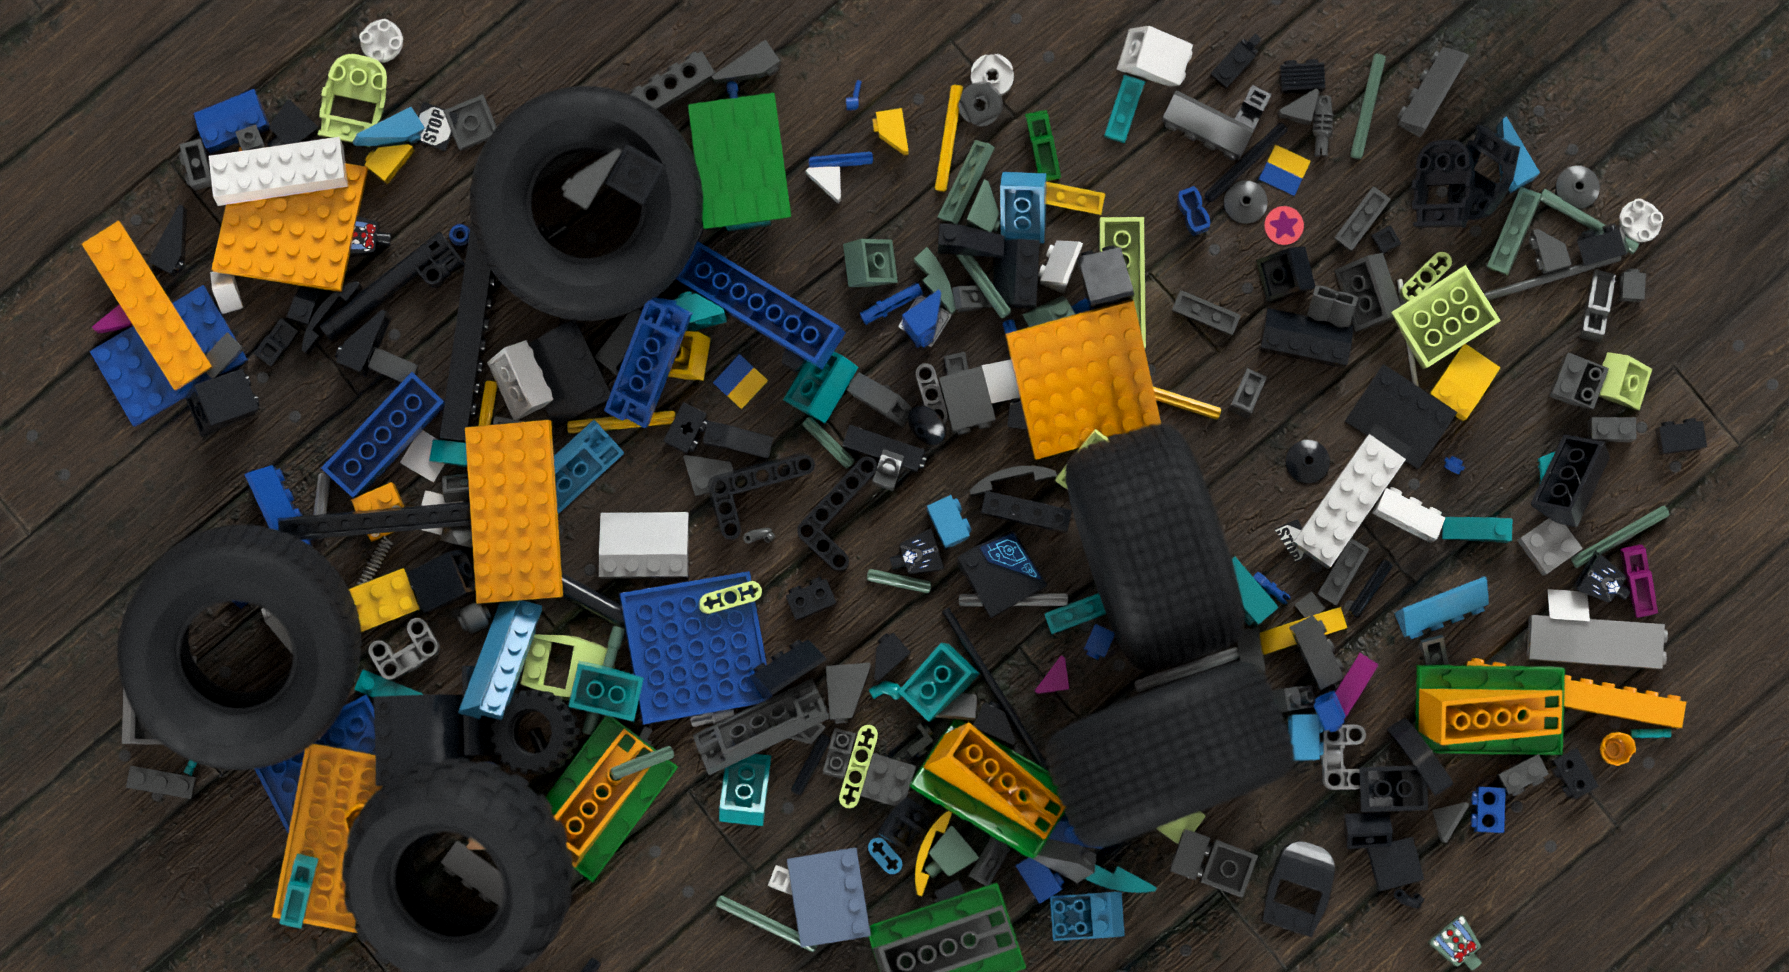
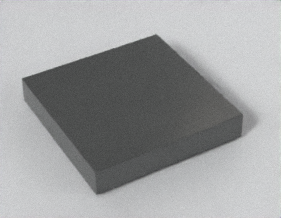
[443,94,497,151]

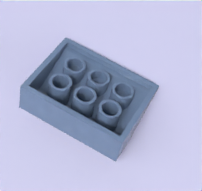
[786,848,871,947]

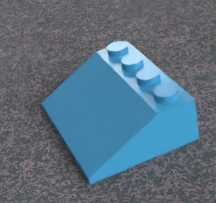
[1394,576,1489,639]

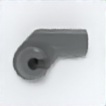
[743,527,775,544]

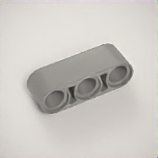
[916,363,948,424]

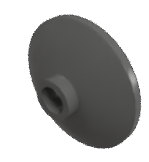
[1556,166,1600,209]
[1224,180,1267,224]

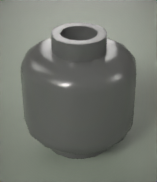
[457,601,491,634]

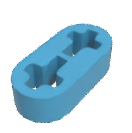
[868,838,902,874]

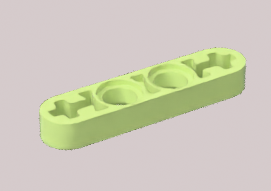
[839,725,878,808]

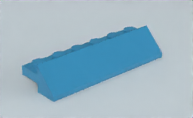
[554,420,624,514]
[459,600,542,720]

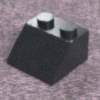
[1256,246,1315,302]

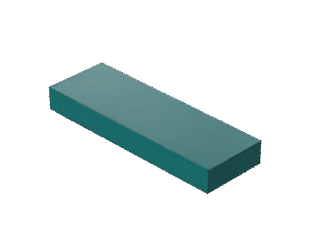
[1104,75,1145,144]
[1044,593,1106,634]

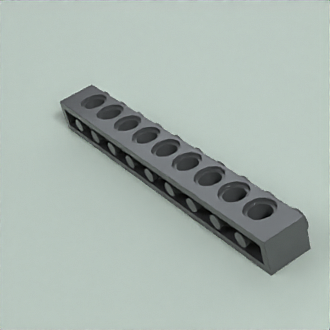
[535,51,715,187]

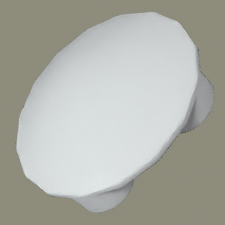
[359,19,403,62]
[1620,199,1663,242]

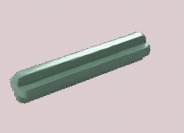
[803,417,855,469]
[867,569,932,593]
[610,746,674,780]

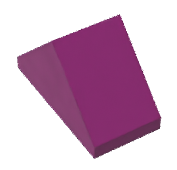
[1034,655,1069,694]

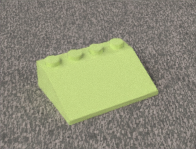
[1391,265,1501,369]

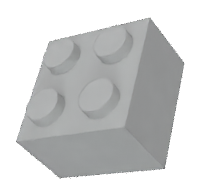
[1517,518,1583,576]

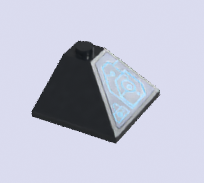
[957,530,1048,619]

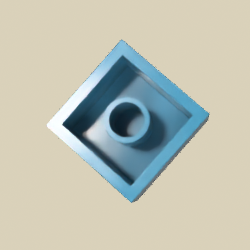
[927,495,972,550]
[1288,715,1324,761]

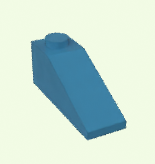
[352,107,425,146]

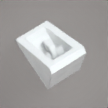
[806,166,841,204]
[210,272,243,314]

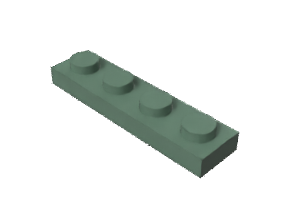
[937,140,995,225]
[1487,187,1542,276]

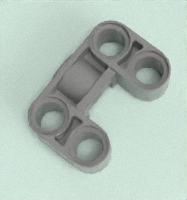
[369,618,440,680]
[1321,725,1366,790]

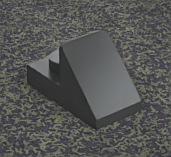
[952,286,992,312]
[872,449,904,491]
[1419,635,1448,665]

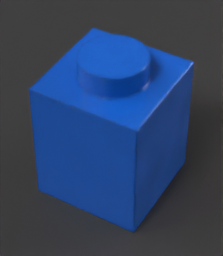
[1084,624,1115,660]

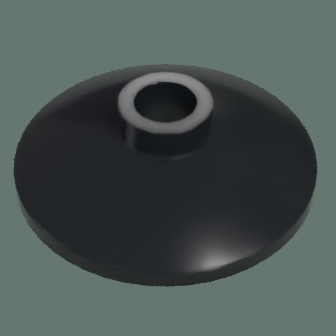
[908,406,946,445]
[1286,440,1330,484]

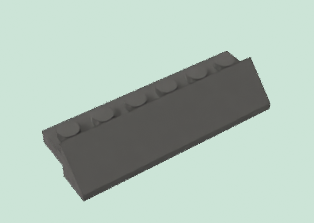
[693,678,829,775]

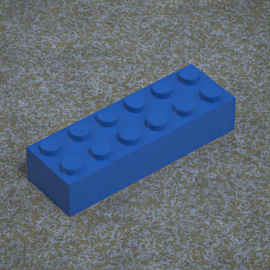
[321,372,445,498]

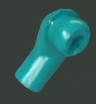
[868,681,902,700]

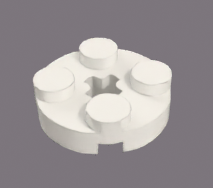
[970,54,1014,96]

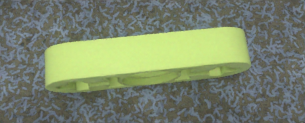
[1400,252,1452,302]
[699,581,762,614]

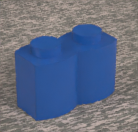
[1177,186,1210,236]
[1314,691,1346,732]

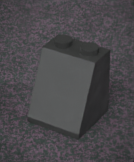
[939,366,996,435]

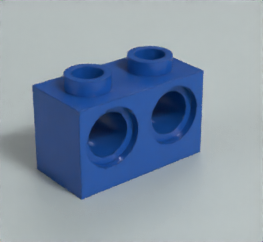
[1471,787,1506,833]

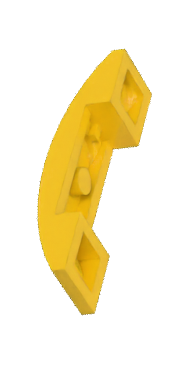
[1260,607,1348,655]
[915,811,952,896]

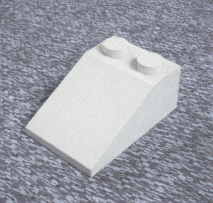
[1038,240,1083,294]

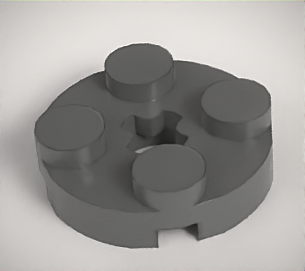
[959,82,1003,126]

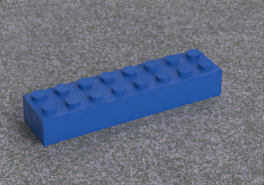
[675,241,845,370]

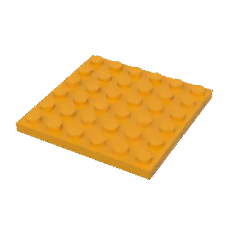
[212,147,368,292]
[1005,299,1161,460]

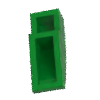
[1025,110,1061,181]

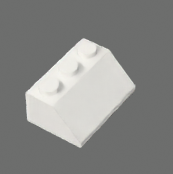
[487,340,553,420]
[1372,487,1445,543]

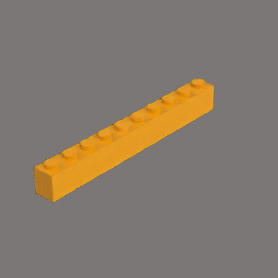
[1464,658,1686,729]

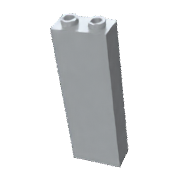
[1526,615,1668,670]

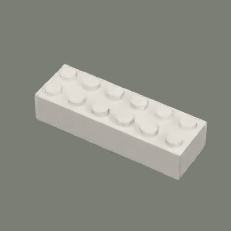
[209,137,348,206]
[1292,434,1406,569]

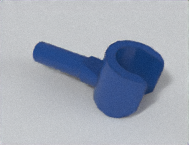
[846,80,862,110]

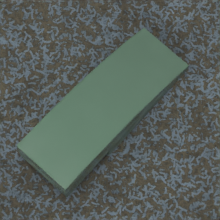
[914,247,956,315]

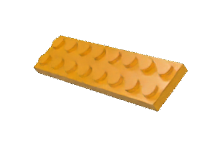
[82,220,213,391]

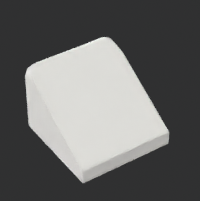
[768,865,792,895]

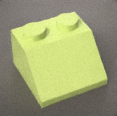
[1599,352,1652,410]

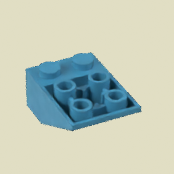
[1050,892,1125,941]

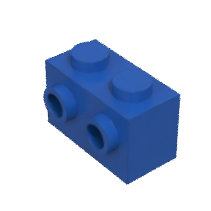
[1016,857,1064,904]

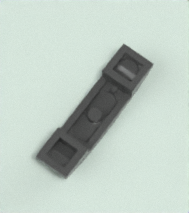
[970,466,1057,496]

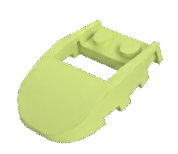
[318,54,387,147]
[520,634,615,701]

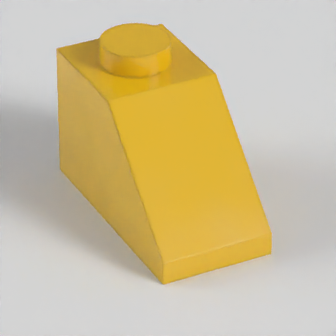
[872,108,908,155]
[364,144,415,184]

